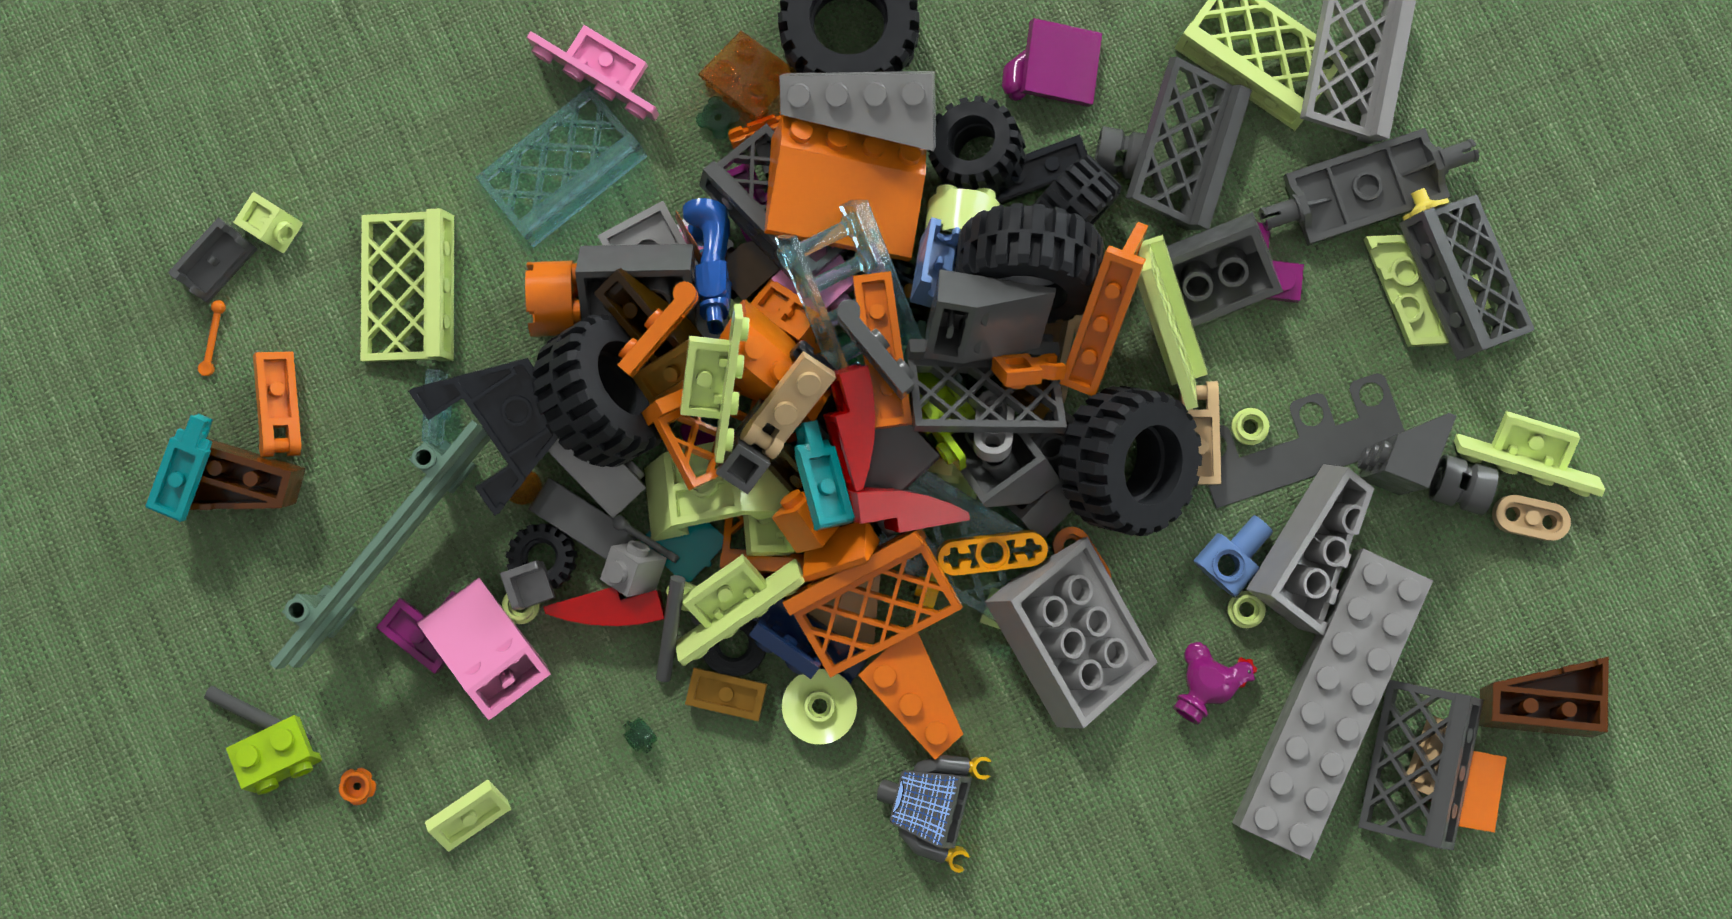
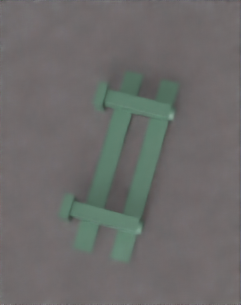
[269,420,490,669]

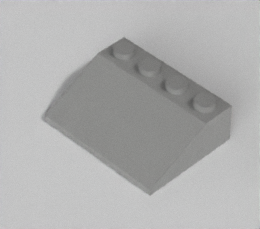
[985,537,1158,729]

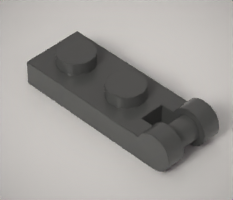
[837,299,915,400]

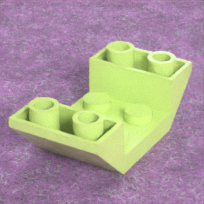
[644,442,790,541]

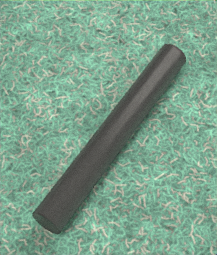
[656,575,686,682]
[204,686,312,742]

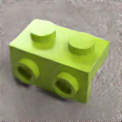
[226,715,322,795]

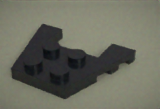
[408,357,558,516]

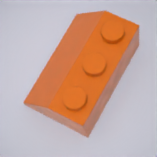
[719,299,831,426]

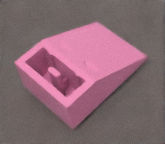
[417,577,551,720]

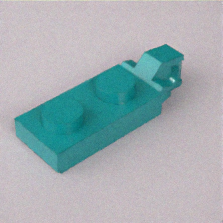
[145,413,213,522]
[794,420,855,531]

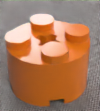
[525,260,582,337]

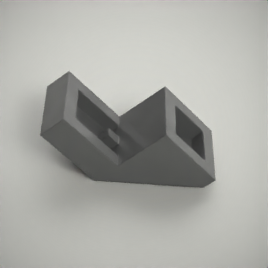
[716,398,776,494]

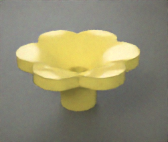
[1402,188,1449,221]

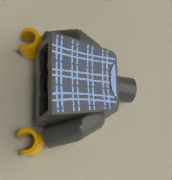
[877,754,991,873]

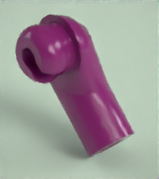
[1002,49,1026,101]

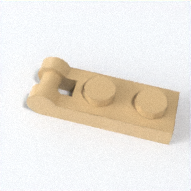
[740,351,836,459]
[1179,381,1221,485]

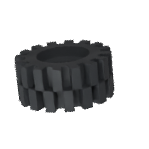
[506,523,578,589]

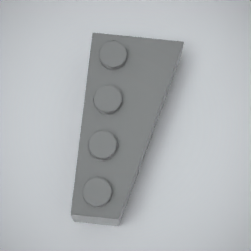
[779,71,936,151]
[548,438,646,518]
[1246,464,1374,636]

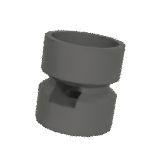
[1095,126,1149,182]
[1429,454,1498,516]

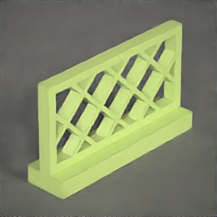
[1174,0,1348,131]
[360,208,454,362]
[1137,235,1208,410]

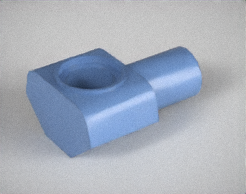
[1193,515,1273,598]

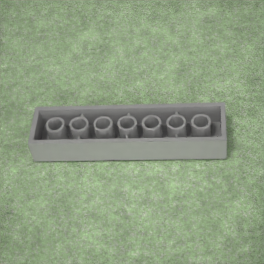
[1232,549,1433,860]

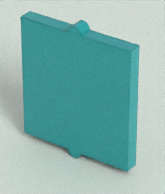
[641,522,723,583]

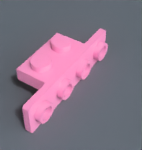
[526,25,659,121]

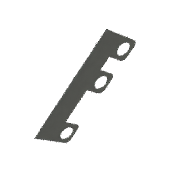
[1208,373,1404,508]

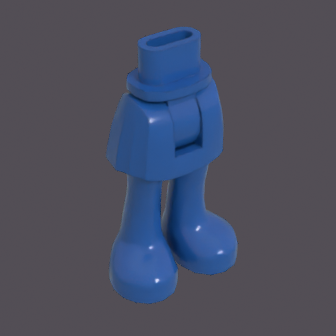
[682,198,732,335]

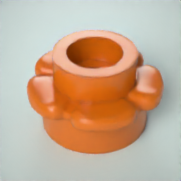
[339,768,376,805]

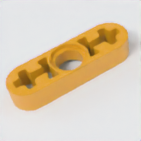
[936,530,1048,576]

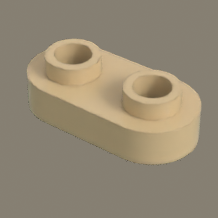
[1492,495,1571,541]

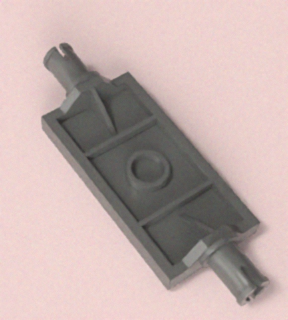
[1259,128,1479,246]

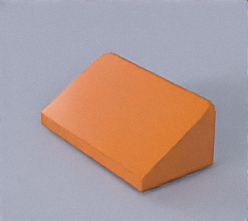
[803,522,880,582]

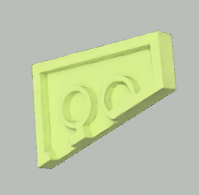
[1363,235,1449,347]

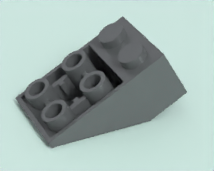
[924,269,1056,364]
[816,395,941,490]

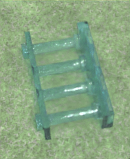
[775,200,922,370]

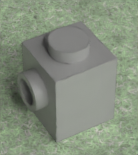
[600,540,667,597]

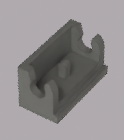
[168,217,257,303]

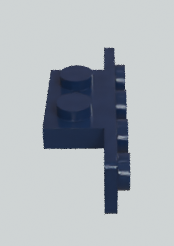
[749,597,868,684]

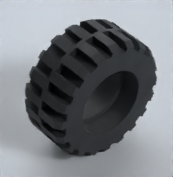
[778,0,920,73]
[955,203,1104,324]
[533,314,675,467]
[1058,386,1202,536]

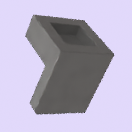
[500,561,556,610]

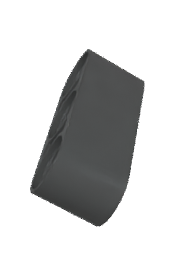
[529,478,637,559]

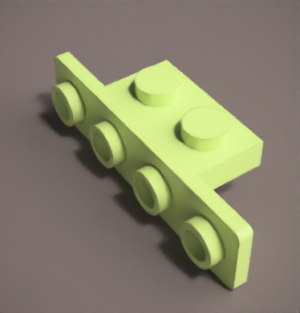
[680,304,750,464]
[1454,411,1605,497]
[676,554,805,666]

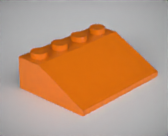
[764,115,926,262]

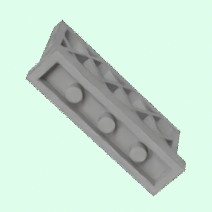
[1300,0,1416,144]

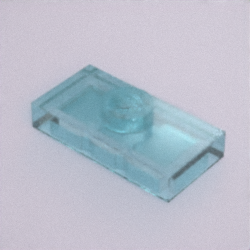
[422,369,452,447]

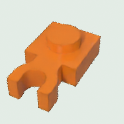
[991,353,1066,389]

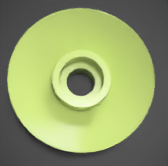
[782,669,857,744]

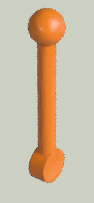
[198,300,226,376]

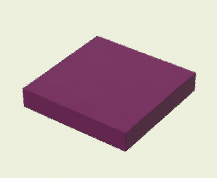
[1020,18,1102,107]

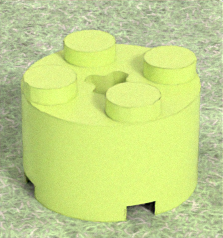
[925,184,1000,264]

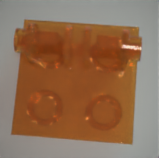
[698,30,796,121]

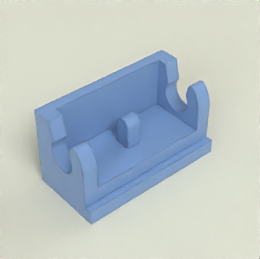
[910,217,960,307]

